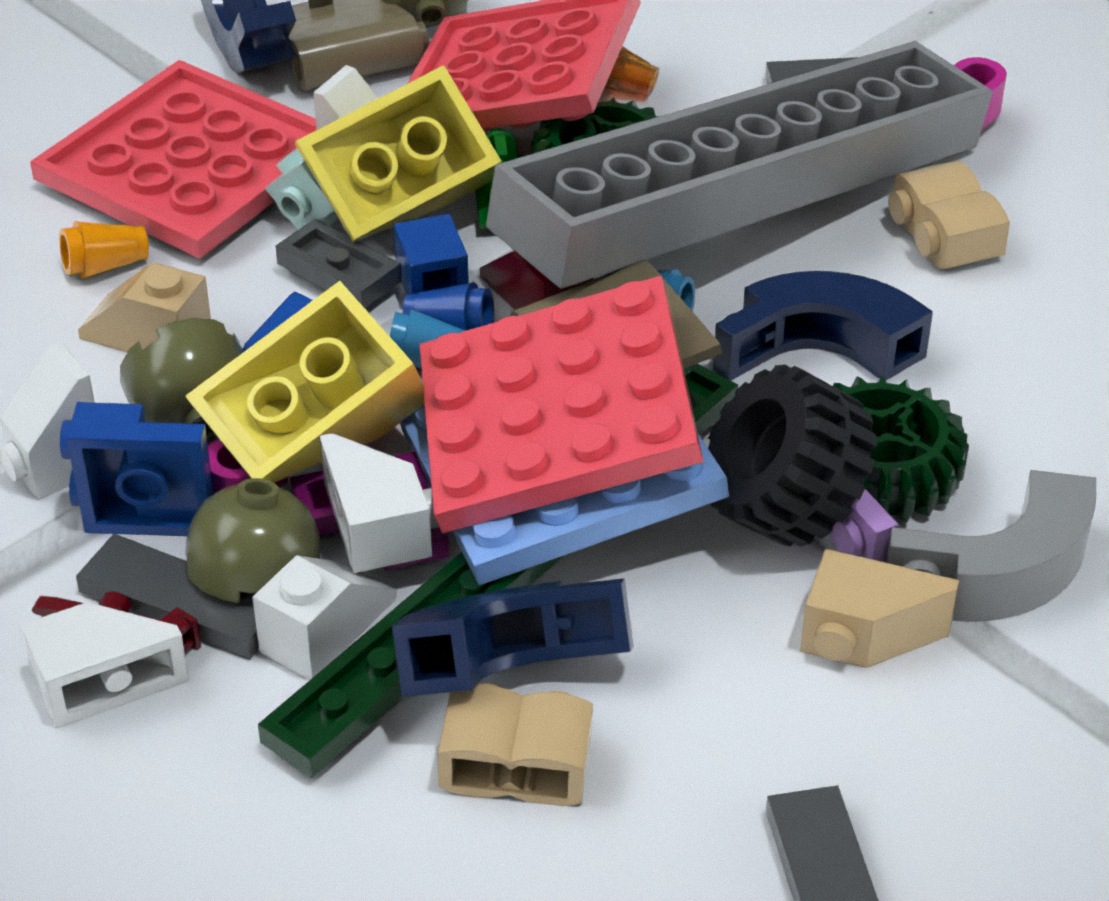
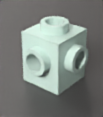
[265,148,339,230]

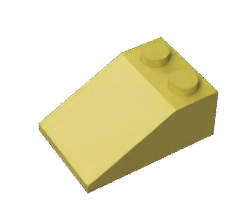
[295,65,502,243]
[185,281,426,483]

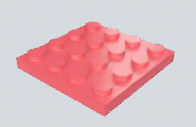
[407,0,641,131]
[30,60,317,259]
[420,276,704,534]

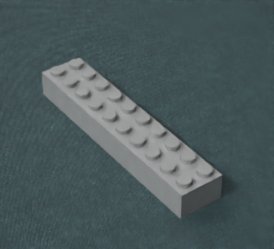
[486,41,993,289]

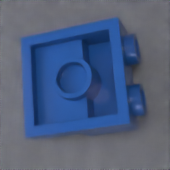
[60,402,214,537]

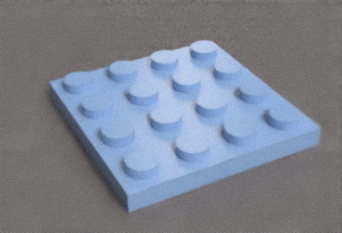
[400,404,729,585]

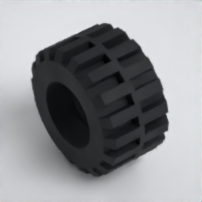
[708,364,876,547]

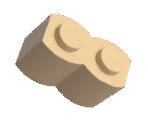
[888,160,1010,269]
[438,683,593,806]

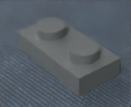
[275,218,402,308]

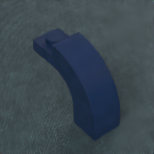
[201,0,296,73]
[713,271,933,381]
[392,578,634,697]

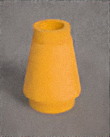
[59,221,149,279]

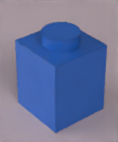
[393,214,469,295]

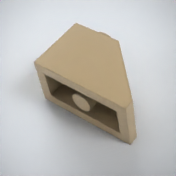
[78,262,211,352]
[800,548,959,668]

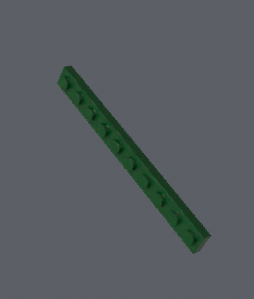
[258,364,738,778]

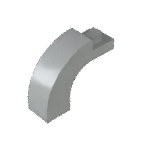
[887,470,1096,622]

